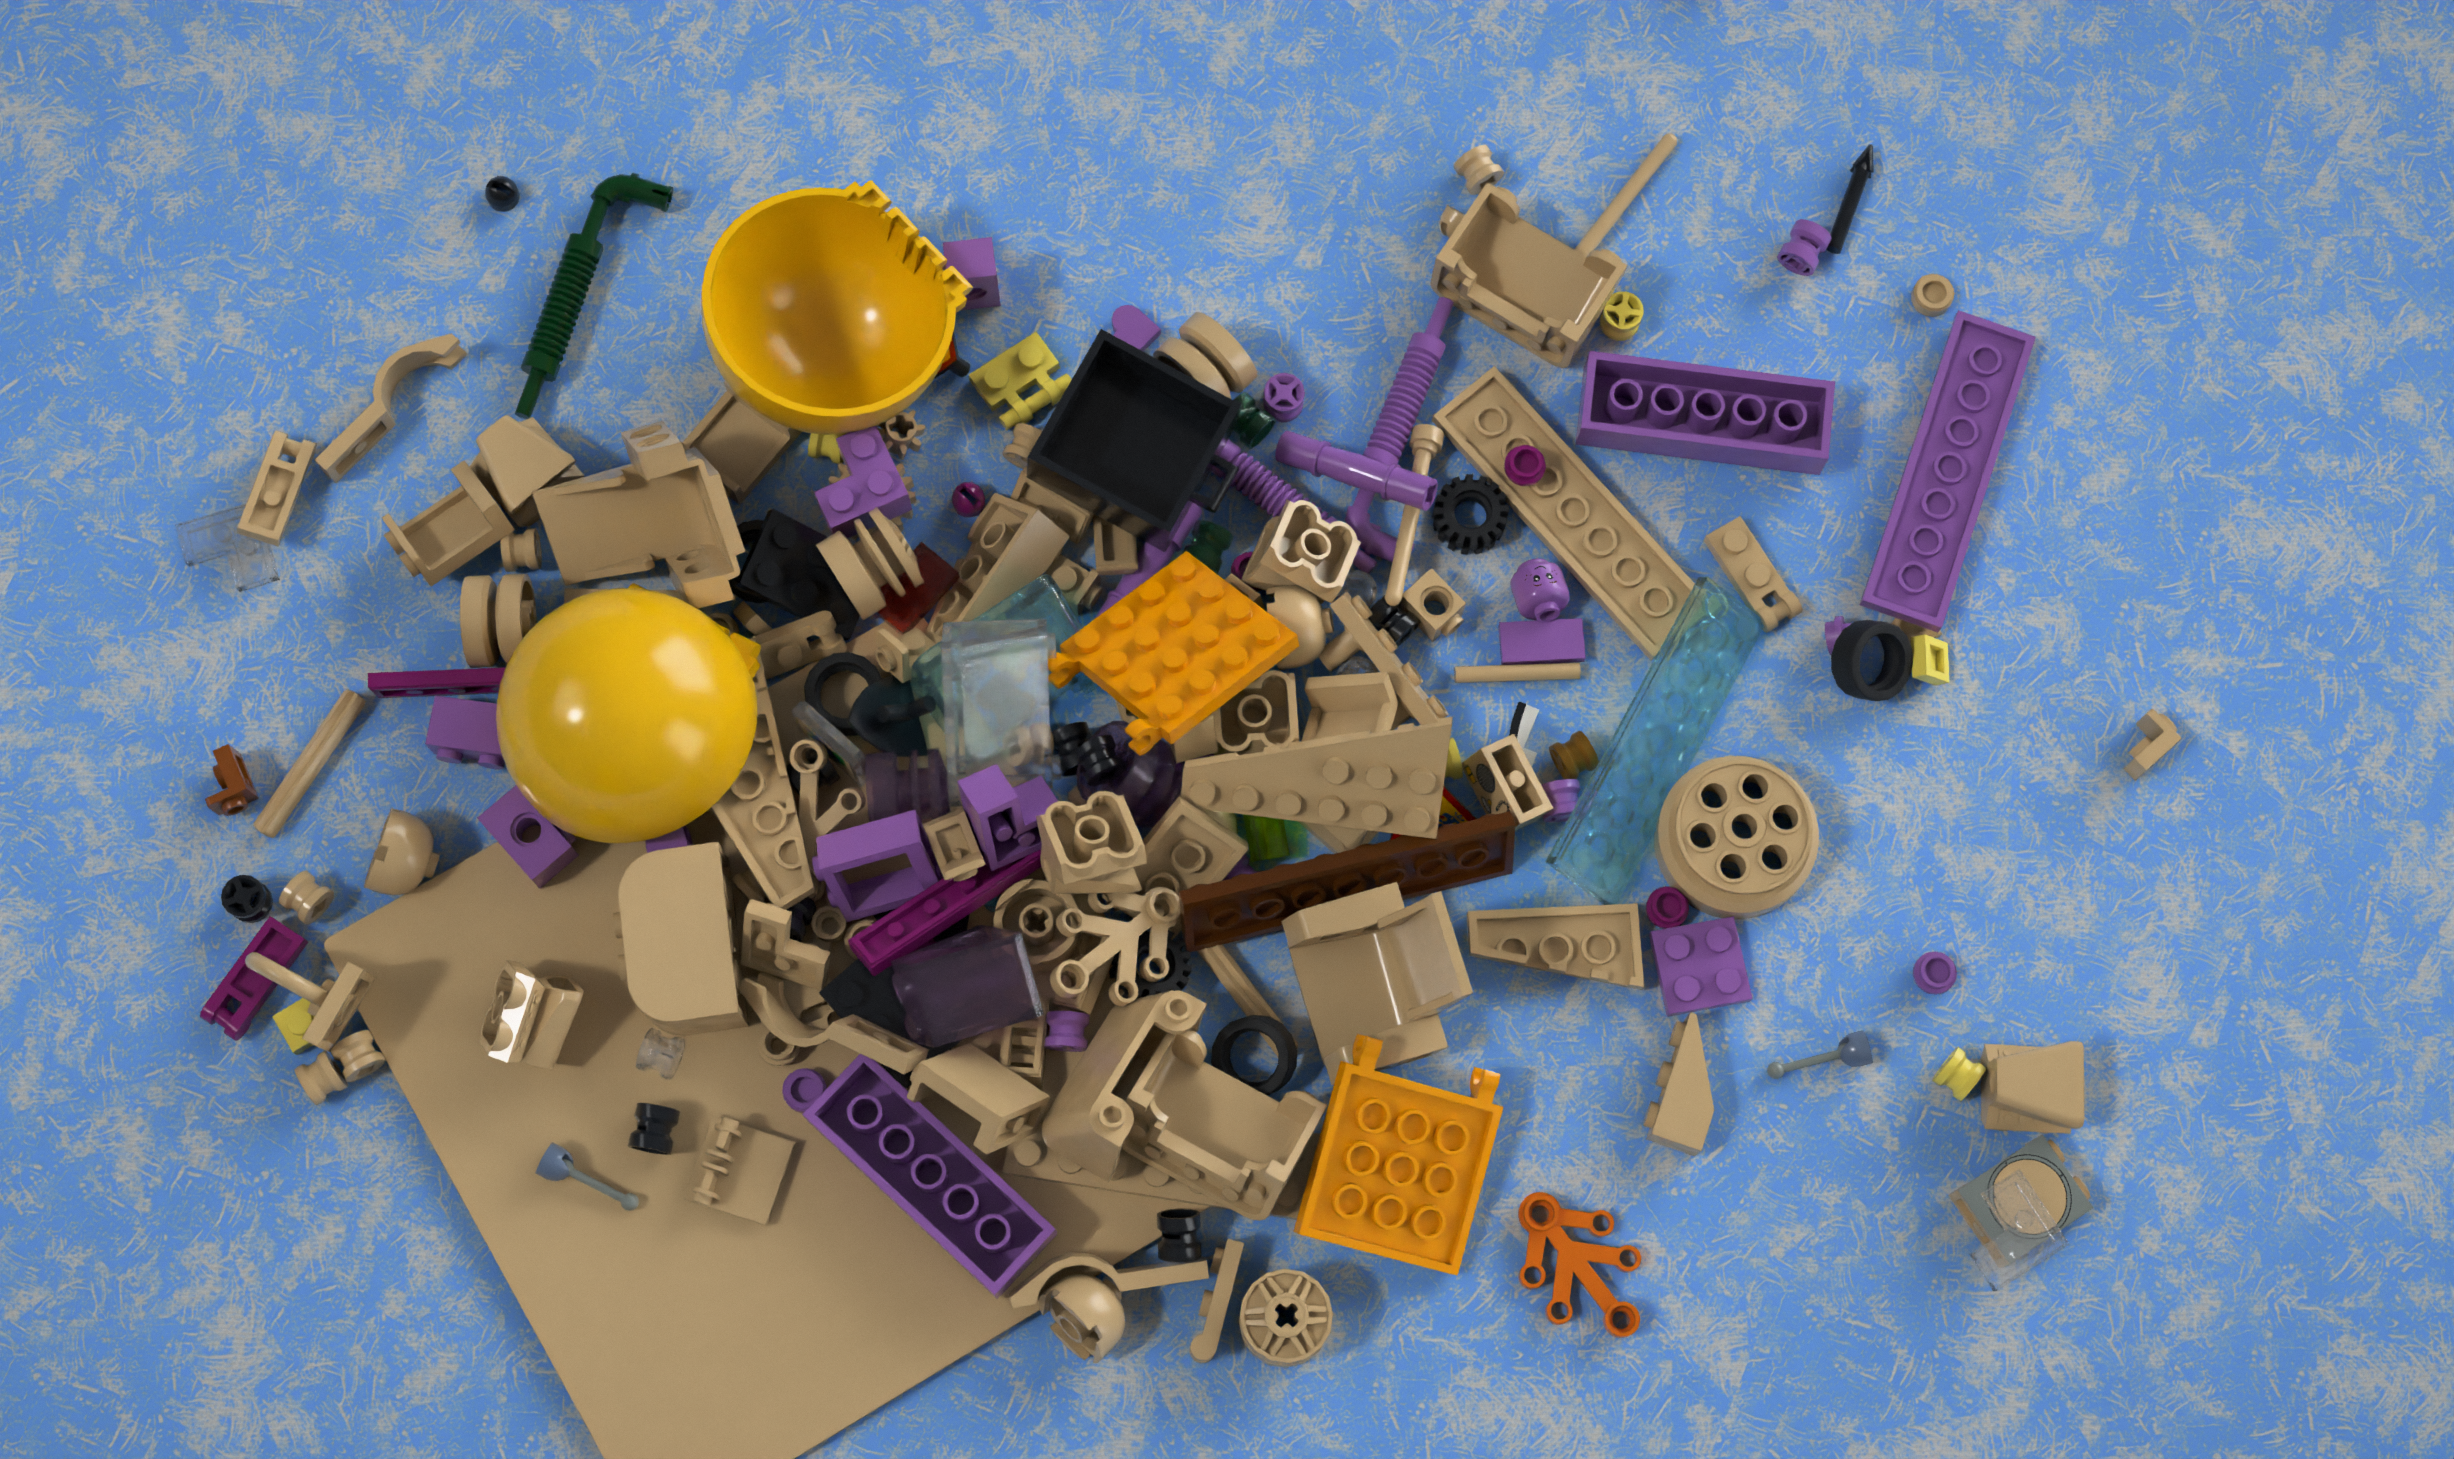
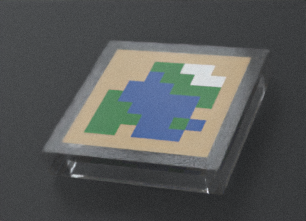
[791,700,871,787]

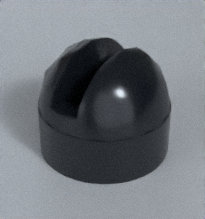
[485,176,520,212]

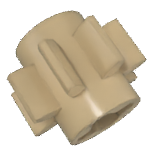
[878,410,925,460]

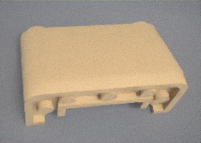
[1430,182,1627,368]
[1041,990,1207,1182]
[1122,1030,1328,1221]

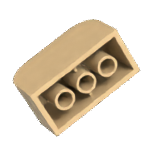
[613,842,749,1036]

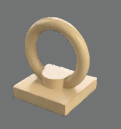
[245,952,376,1052]

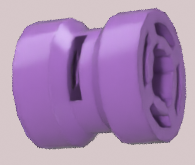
[1777,219,1832,276]

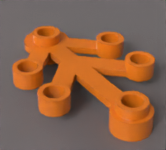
[1518,1192,1641,1338]

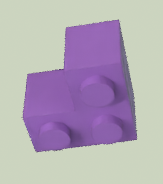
[814,426,912,538]
[957,764,1058,871]

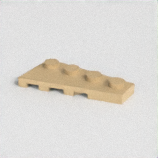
[1467,903,1644,990]

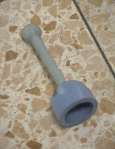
[1767,1030,1873,1079]
[536,1142,639,1211]

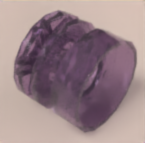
[1077,720,1185,828]
[865,747,951,824]

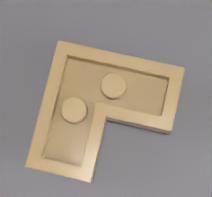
[740,899,830,990]

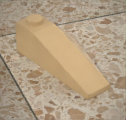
[924,493,1070,651]

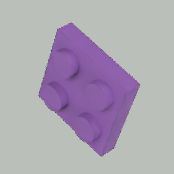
[1649,916,1753,1017]

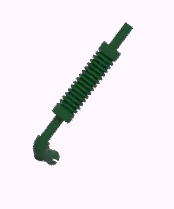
[515,173,673,419]

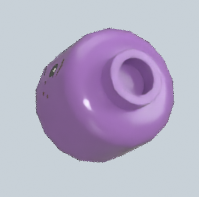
[1510,558,1570,622]

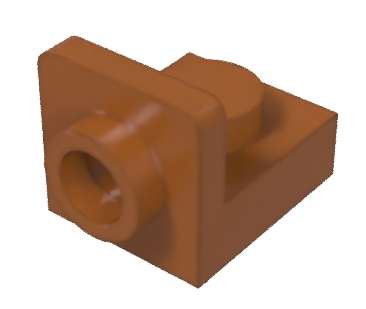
[205,744,259,816]

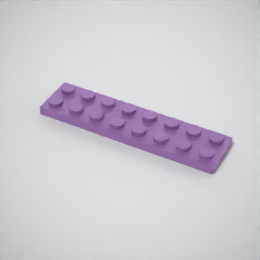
[1859,310,2036,632]

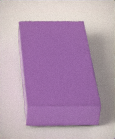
[1498,618,1586,665]

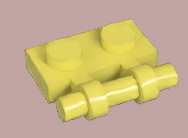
[969,331,1072,431]

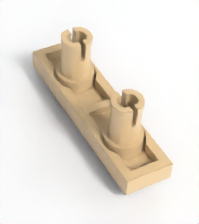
[1319,591,1449,730]

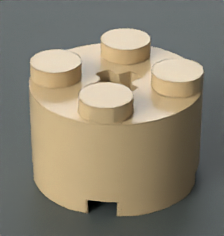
[993,879,1081,974]

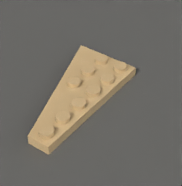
[711,637,816,910]
[1181,716,1453,839]

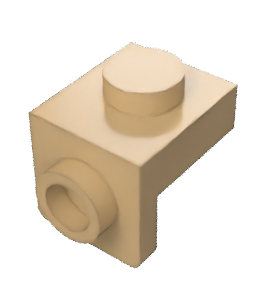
[922,808,985,881]

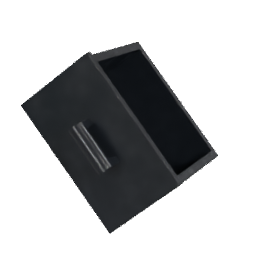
[1026,329,1242,552]

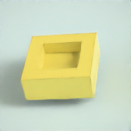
[1911,634,1949,686]
[272,998,314,1055]

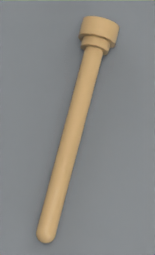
[1572,133,1677,257]
[1385,424,1444,606]

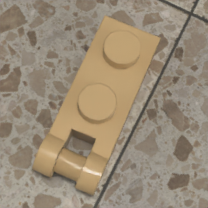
[237,430,317,547]
[1703,516,1803,633]
[749,611,847,679]
[1189,1238,1244,1363]

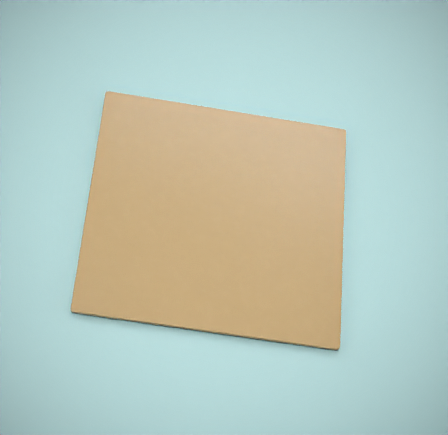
[324,607,1210,1459]

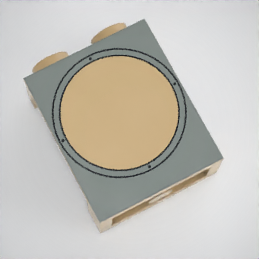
[1948,1134,2093,1269]

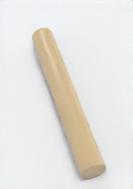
[1454,663,1581,683]

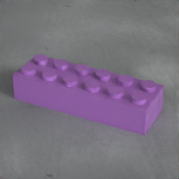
[1575,351,1835,475]
[802,1054,1057,1299]

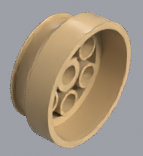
[1654,756,1819,919]

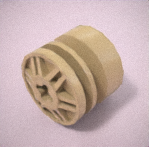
[816,507,924,620]
[1238,1269,1333,1368]

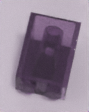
[891,925,1044,1047]

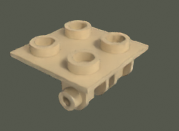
[683,1116,795,1225]

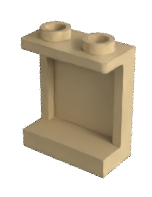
[681,381,802,505]
[382,460,515,586]
[1288,672,1399,747]
[907,1043,1050,1155]

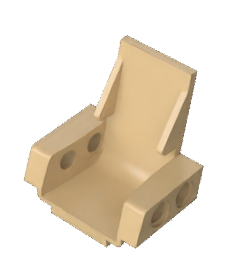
[531,421,746,609]
[1281,882,1473,1085]

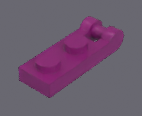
[200,916,308,1041]

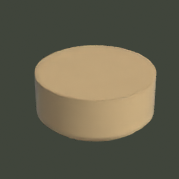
[1911,274,1954,317]

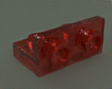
[872,542,960,635]

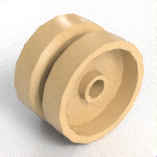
[1153,312,1258,399]
[460,574,537,668]

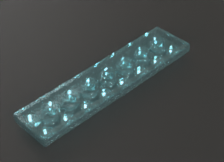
[1545,577,1764,905]

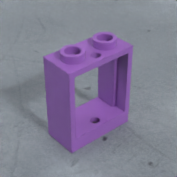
[812,810,943,922]

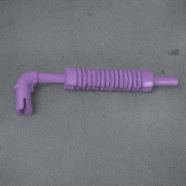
[1345,297,1454,562]
[1211,439,1377,575]

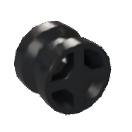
[1074,735,1127,786]
[221,875,273,923]

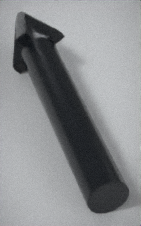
[1826,144,1874,254]

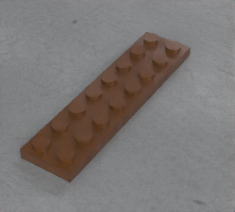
[1179,811,1516,952]

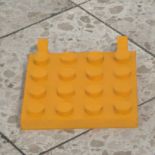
[1043,551,1299,756]
[1293,1034,1503,1276]

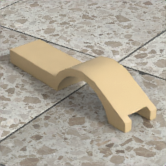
[314,333,467,483]
[739,972,929,1074]
[1009,1252,1209,1308]

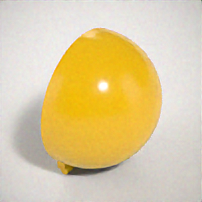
[701,180,973,435]
[496,583,761,843]

